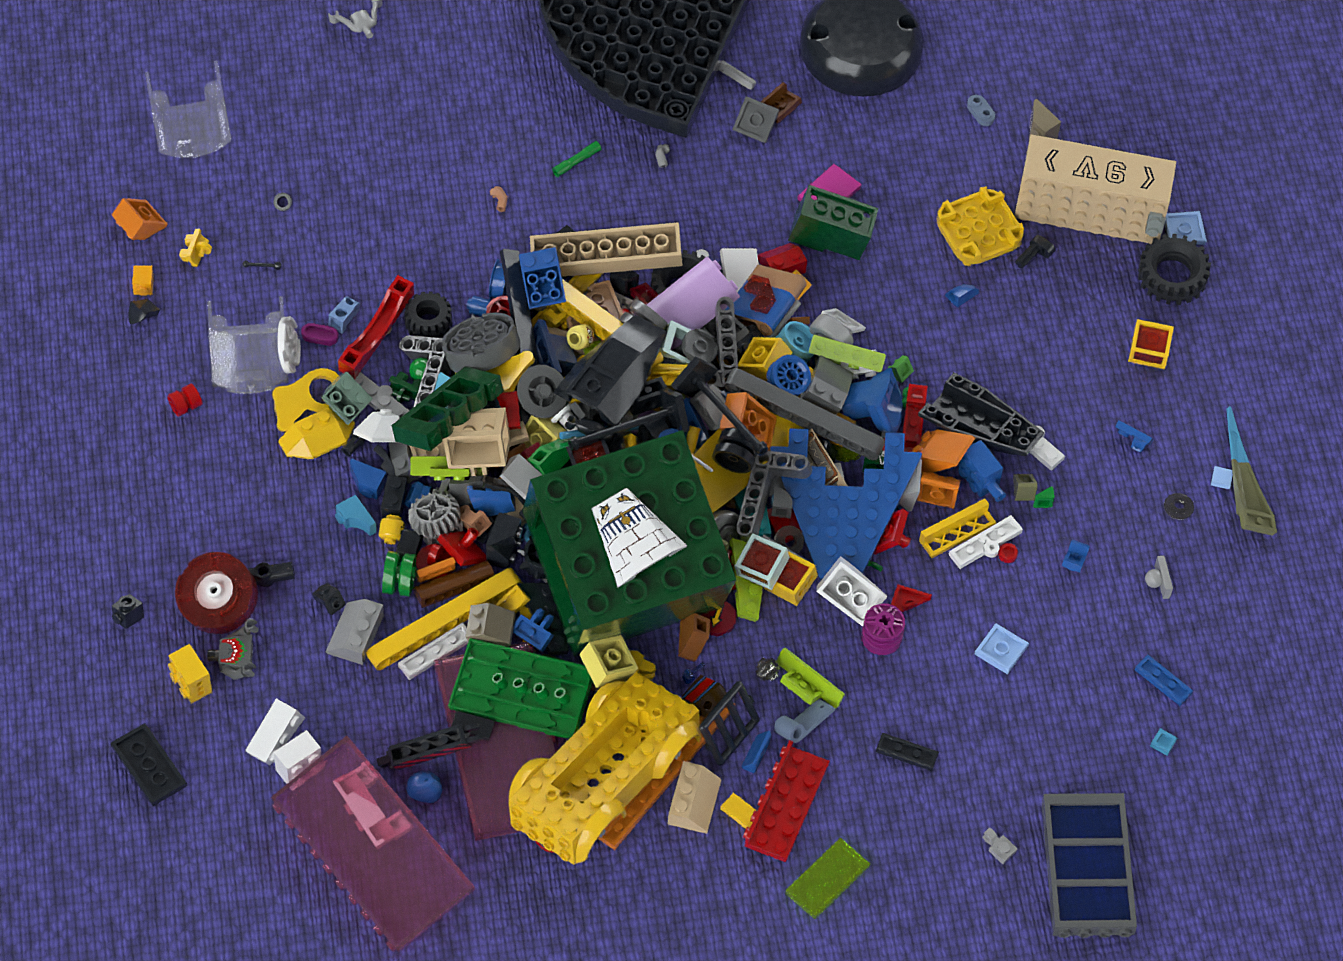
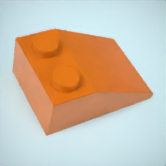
[720,392,777,451]
[912,429,975,474]

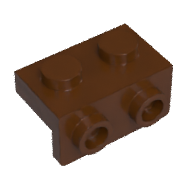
[761,82,802,124]

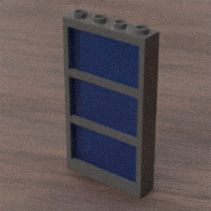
[1041,793,1137,938]

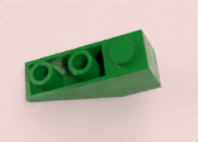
[527,437,580,475]

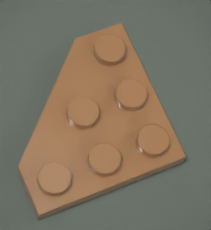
[567,280,623,329]

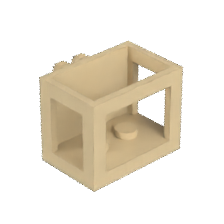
[443,408,511,476]

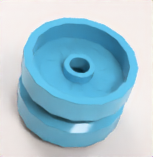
[775,321,815,364]

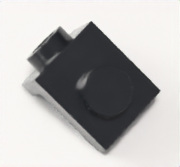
[312,583,346,615]

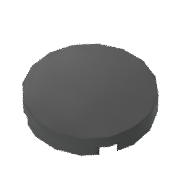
[682,329,718,363]

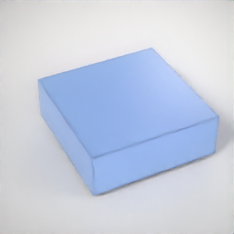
[1211,466,1233,489]

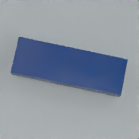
[1135,655,1193,706]

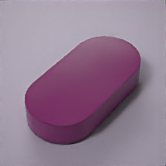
[301,323,339,346]

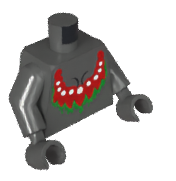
[207,618,258,680]

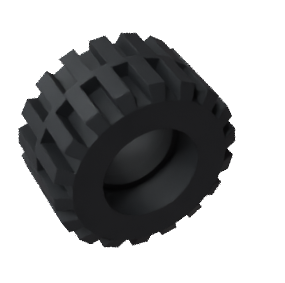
[405,291,452,338]

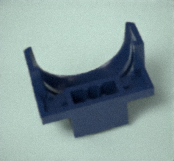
[533,319,577,378]

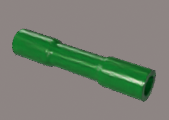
[552,141,601,177]

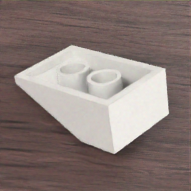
[817,556,887,626]

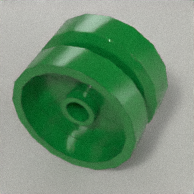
[382,551,416,597]

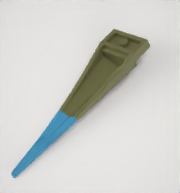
[1226,406,1277,536]

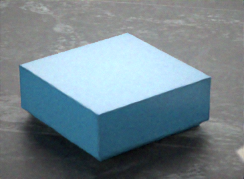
[1150,728,1178,756]

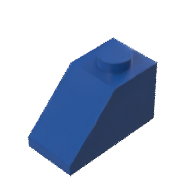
[350,459,387,500]

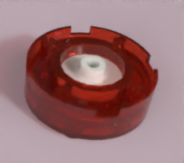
[175,552,258,634]

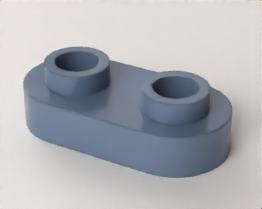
[967,95,995,126]

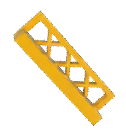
[919,499,996,558]

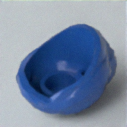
[406,770,442,803]

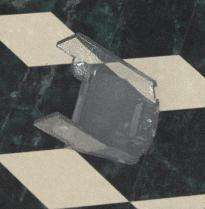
[145,60,232,158]
[207,296,289,393]

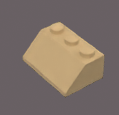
[668,761,722,834]

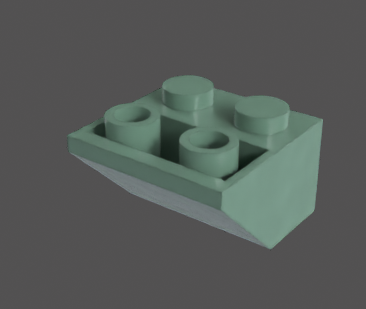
[321,371,373,425]

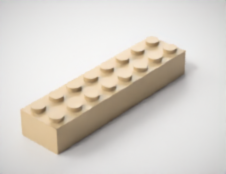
[530,222,682,277]

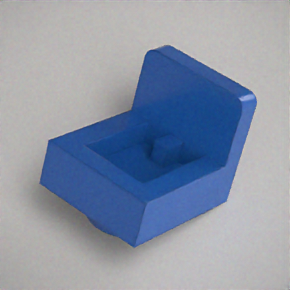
[1062,540,1090,573]

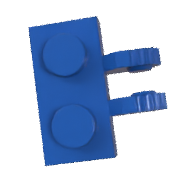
[513,608,554,652]

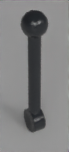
[242,260,281,270]

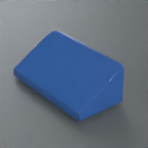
[741,731,771,773]

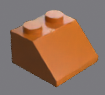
[111,198,168,240]
[917,472,961,509]

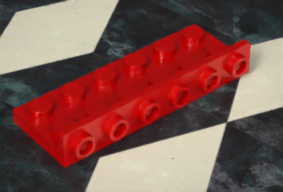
[743,740,830,862]

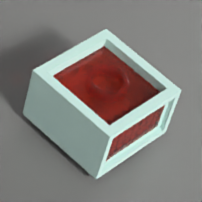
[735,533,790,590]

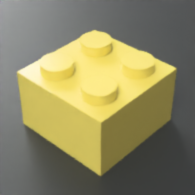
[579,635,638,688]

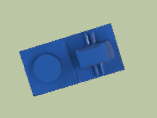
[1115,420,1154,453]

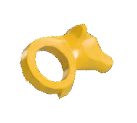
[455,351,535,393]
[272,368,339,432]

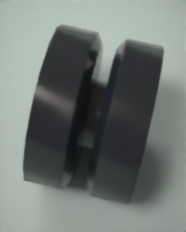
[712,428,757,473]

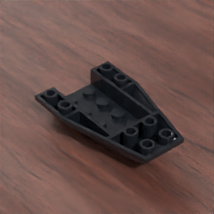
[554,315,667,426]
[918,372,1044,456]

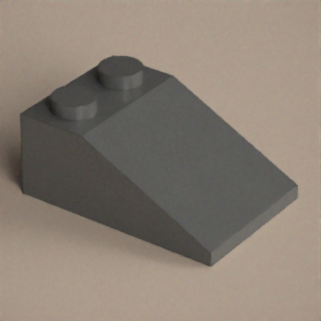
[801,355,854,415]

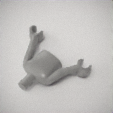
[328,0,383,38]

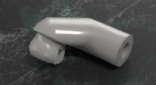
[656,144,669,168]

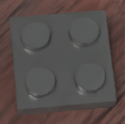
[732,96,780,143]

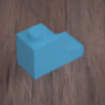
[335,495,376,536]

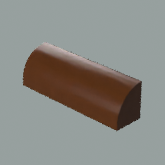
[413,561,494,608]

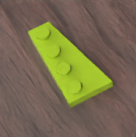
[729,538,763,622]

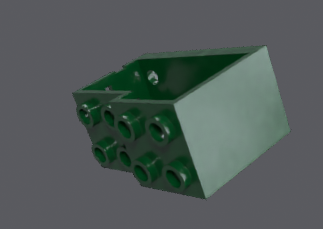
[788,185,879,260]

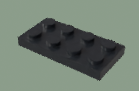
[110,723,187,807]

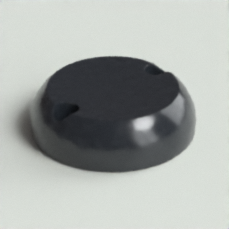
[800,0,923,97]

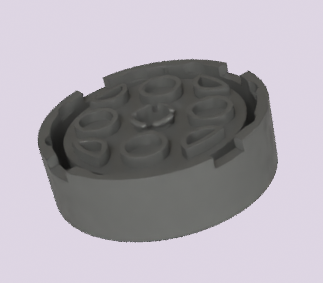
[442,313,521,373]

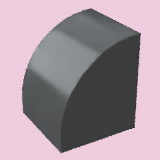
[771,486,792,518]

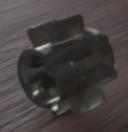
[756,657,780,681]

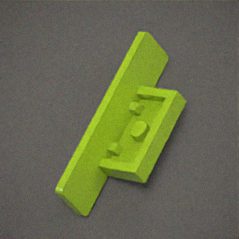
[809,335,886,372]
[410,456,487,480]
[776,648,845,709]

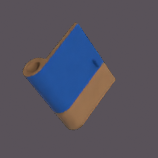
[725,265,807,335]

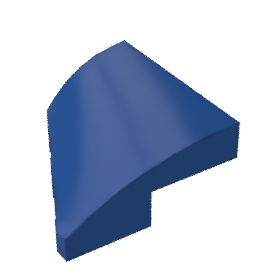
[467,486,516,517]

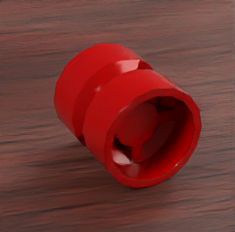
[167,383,203,417]

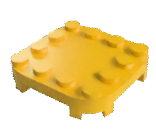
[937,186,1024,266]

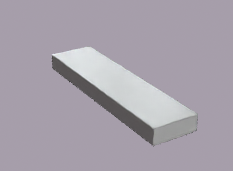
[398,623,468,680]

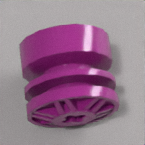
[862,603,905,655]

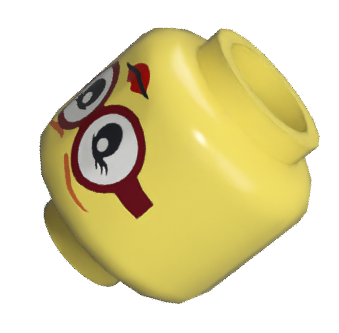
[567,324,595,350]

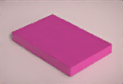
[798,164,861,202]

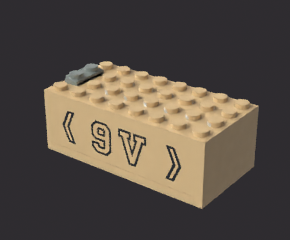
[1015,134,1176,244]

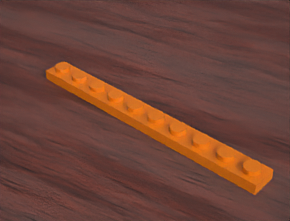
[599,703,735,850]

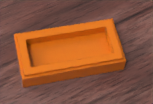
[416,557,456,583]

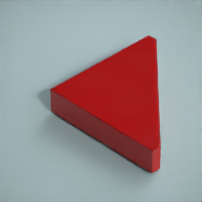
[890,584,932,612]

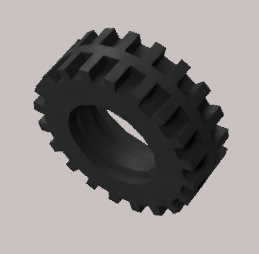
[1138,234,1211,305]

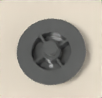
[517,365,567,418]

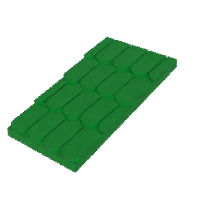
[448,638,593,739]

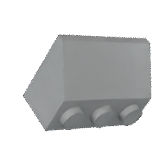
[326,599,384,665]

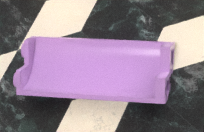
[634,256,740,350]

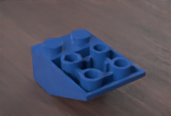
[519,247,566,309]

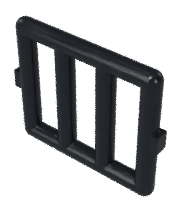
[699,681,760,765]

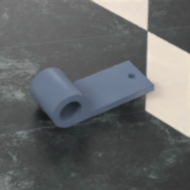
[774,699,835,743]

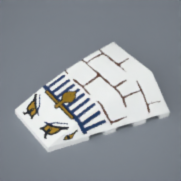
[592,488,687,587]

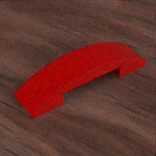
[903,384,928,452]

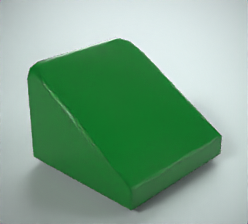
[1033,486,1054,508]

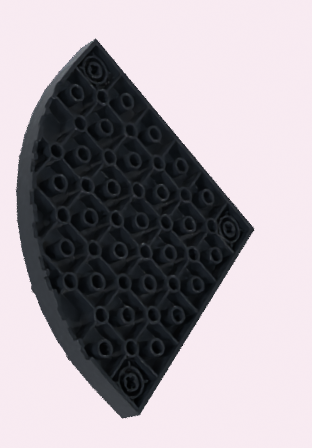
[538,0,750,138]

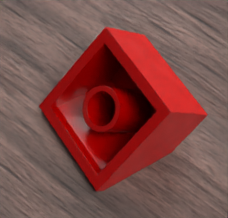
[757,243,807,274]

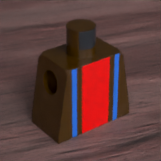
[682,675,727,717]

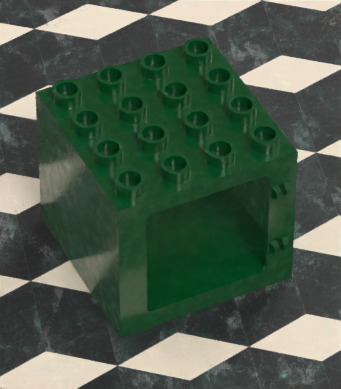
[523,430,736,657]

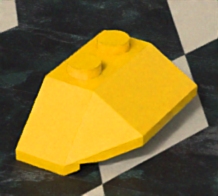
[278,407,355,459]

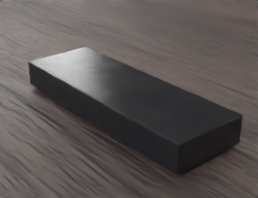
[876,732,939,771]

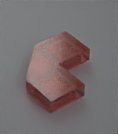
[744,274,776,314]

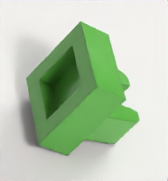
[888,355,914,382]

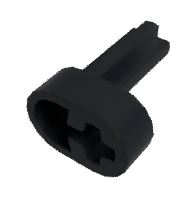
[1015,235,1056,269]

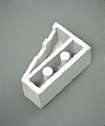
[245,699,305,766]

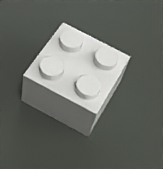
[273,730,323,787]

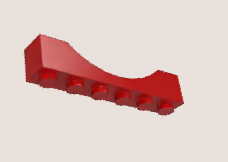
[338,275,414,380]

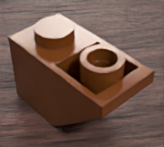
[678,613,710,662]

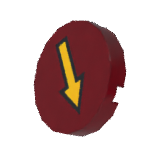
[701,601,737,636]

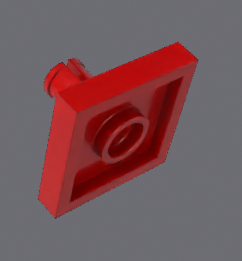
[873,509,910,555]
[437,527,486,566]

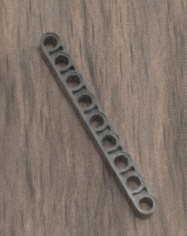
[724,368,885,460]

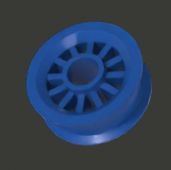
[489,259,507,300]
[767,355,811,397]

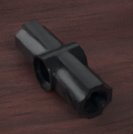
[234,561,295,588]

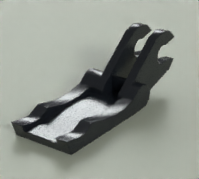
[480,476,525,506]

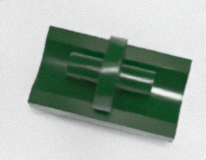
[389,371,421,404]

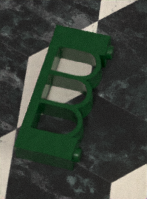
[391,366,504,451]

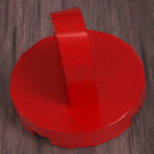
[416,543,452,580]

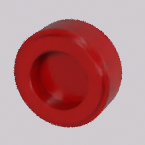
[998,543,1018,563]

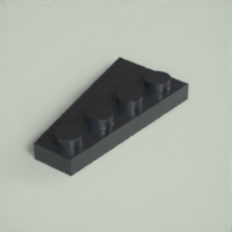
[517,582,569,655]

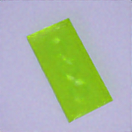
[785,837,870,919]

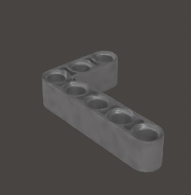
[707,297,738,391]
[399,336,451,422]
[737,451,812,542]

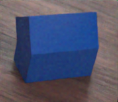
[404,481,432,509]

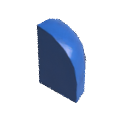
[945,284,979,308]

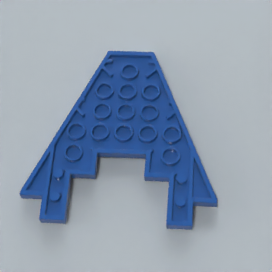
[770,429,922,581]

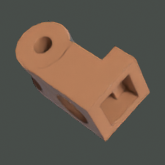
[459,505,492,537]

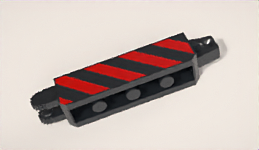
[376,723,484,770]

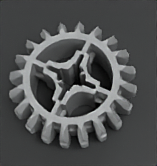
[408,491,461,538]

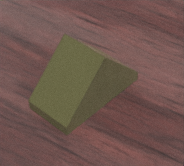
[1013,474,1037,501]

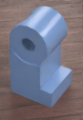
[328,296,361,334]

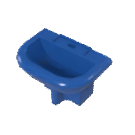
[842,368,903,433]

